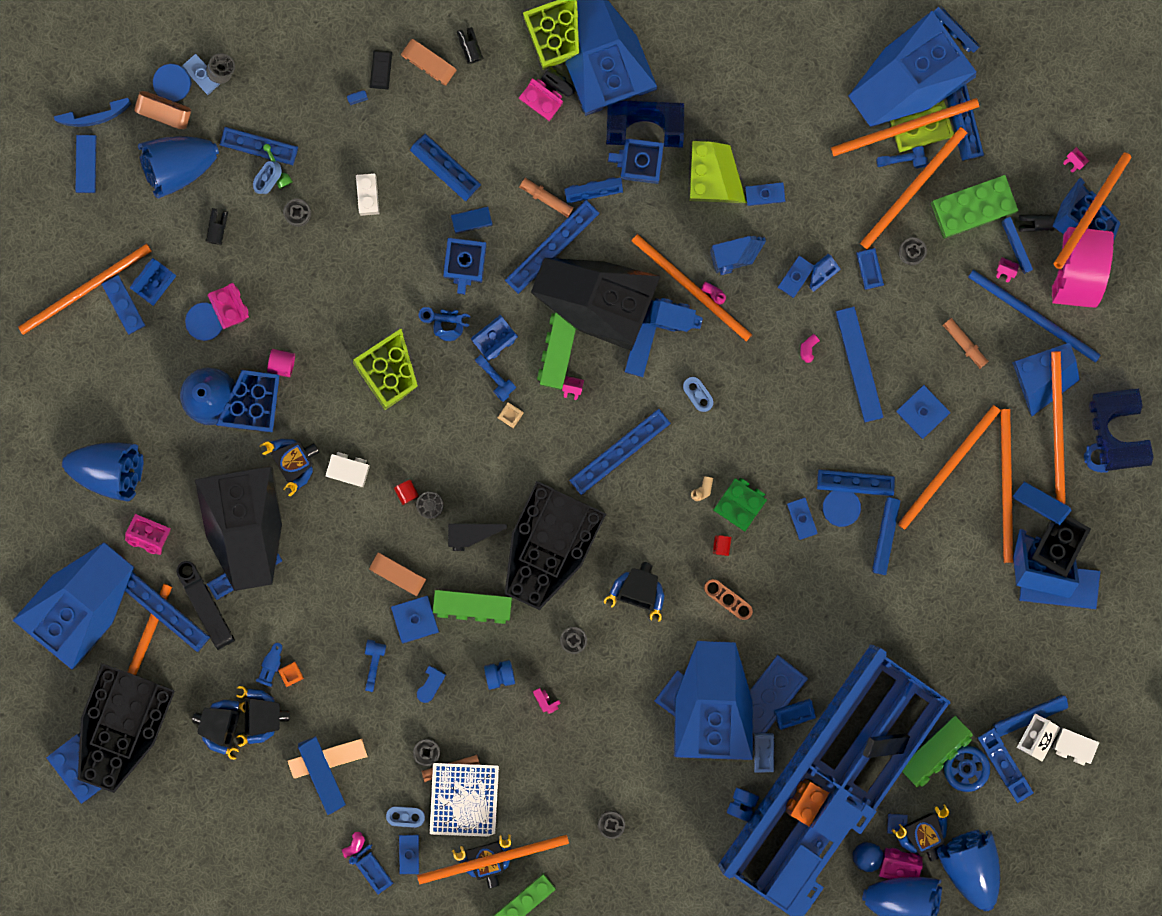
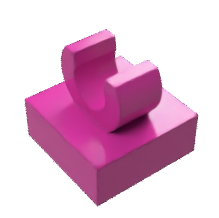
[1063,147,1089,172]
[996,257,1019,283]
[562,376,584,400]

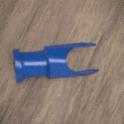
[256,643,282,687]

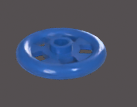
[944,746,990,792]

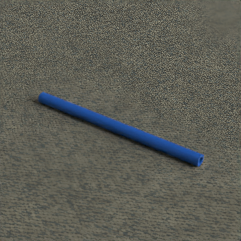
[968,269,1101,363]

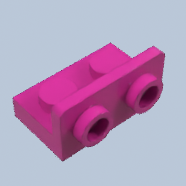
[519,78,563,122]
[208,283,249,329]
[125,514,171,555]
[532,688,561,714]
[879,848,923,879]

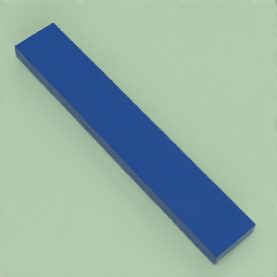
[505,200,600,294]
[835,307,884,423]
[569,409,671,495]
[125,572,210,652]

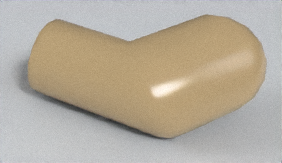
[691,476,713,501]

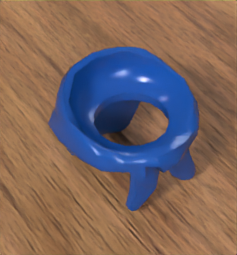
[434,309,463,341]
[1084,443,1114,473]

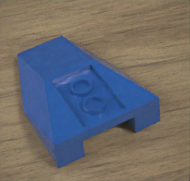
[565,0,657,116]
[848,11,976,127]
[13,542,134,669]
[673,641,753,760]

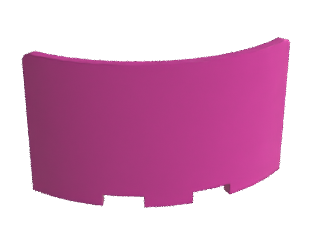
[1052,227,1114,308]

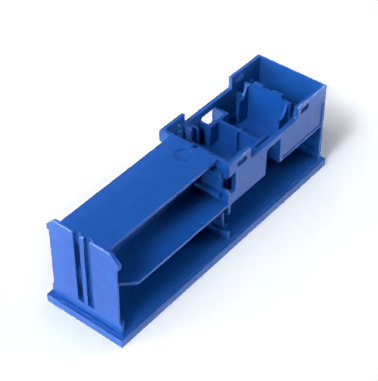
[718,644,950,916]

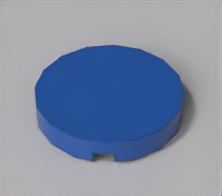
[153,63,192,102]
[185,303,223,341]
[823,491,861,527]

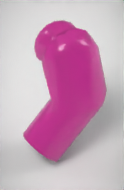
[701,281,726,304]
[800,334,820,363]
[342,832,365,858]

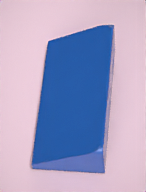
[451,207,493,234]

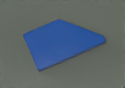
[810,254,841,292]

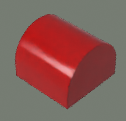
[394,479,419,505]
[713,535,732,556]

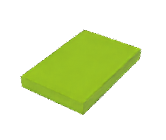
[890,100,954,153]

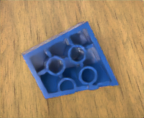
[1053,178,1120,239]
[710,236,766,275]
[1013,343,1080,417]
[216,370,279,432]
[1013,529,1079,598]

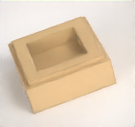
[498,402,524,429]

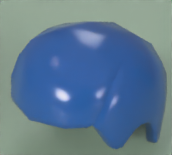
[853,842,884,872]

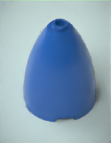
[138,136,219,199]
[180,368,235,425]
[62,443,143,501]
[937,830,1000,911]
[862,877,942,916]

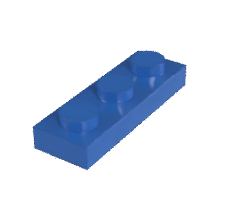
[934,6,981,53]
[564,177,623,203]
[102,275,146,335]

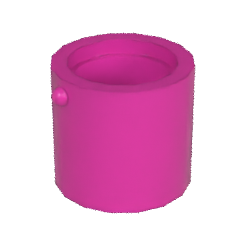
[267,349,295,378]

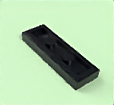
[863,733,910,758]

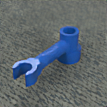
[876,146,929,168]
[419,307,470,327]
[475,355,516,402]
[365,639,386,692]

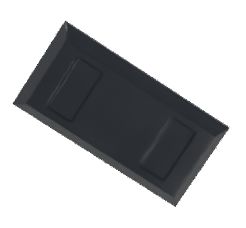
[370,50,393,90]

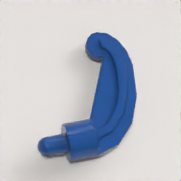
[349,844,373,865]

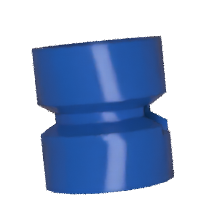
[484,660,516,690]
[726,787,759,822]

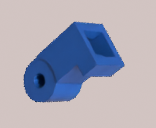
[417,665,446,703]

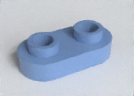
[253,161,282,194]
[683,377,713,412]
[386,806,425,828]

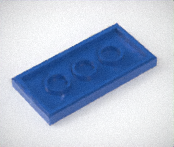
[1019,569,1100,609]
[750,655,808,734]

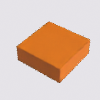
[278,661,304,687]

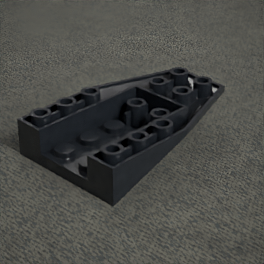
[531,258,660,351]
[195,467,282,591]
[505,481,606,610]
[78,662,175,793]

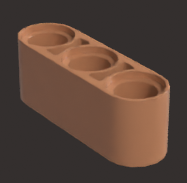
[401,39,457,86]
[134,91,191,129]
[369,552,426,596]
[704,579,753,620]

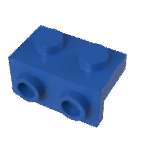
[130,258,176,306]
[471,315,518,360]

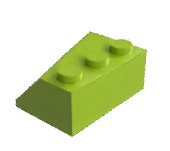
[523,0,579,70]
[690,141,747,203]
[353,329,418,410]

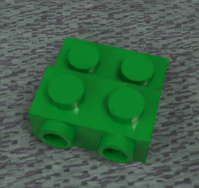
[713,478,767,532]

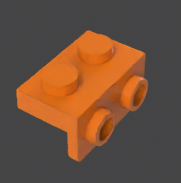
[785,778,829,826]

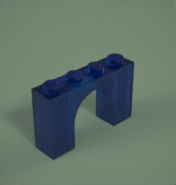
[606,101,684,148]
[1089,388,1154,471]

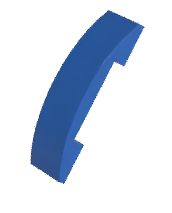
[54,98,131,127]
[977,727,1034,803]

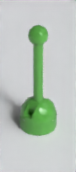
[263,144,293,189]

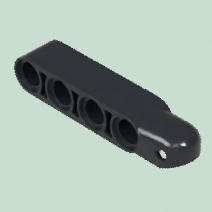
[176,561,235,650]

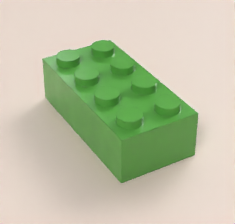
[931,175,1018,239]

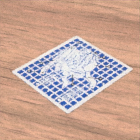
[430,763,499,836]

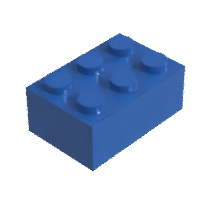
[46,733,102,804]

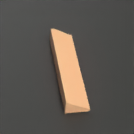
[288,738,368,778]

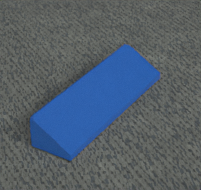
[947,85,984,161]
[410,134,481,201]
[625,300,656,377]
[872,497,900,575]
[993,695,1068,737]
[298,736,346,815]

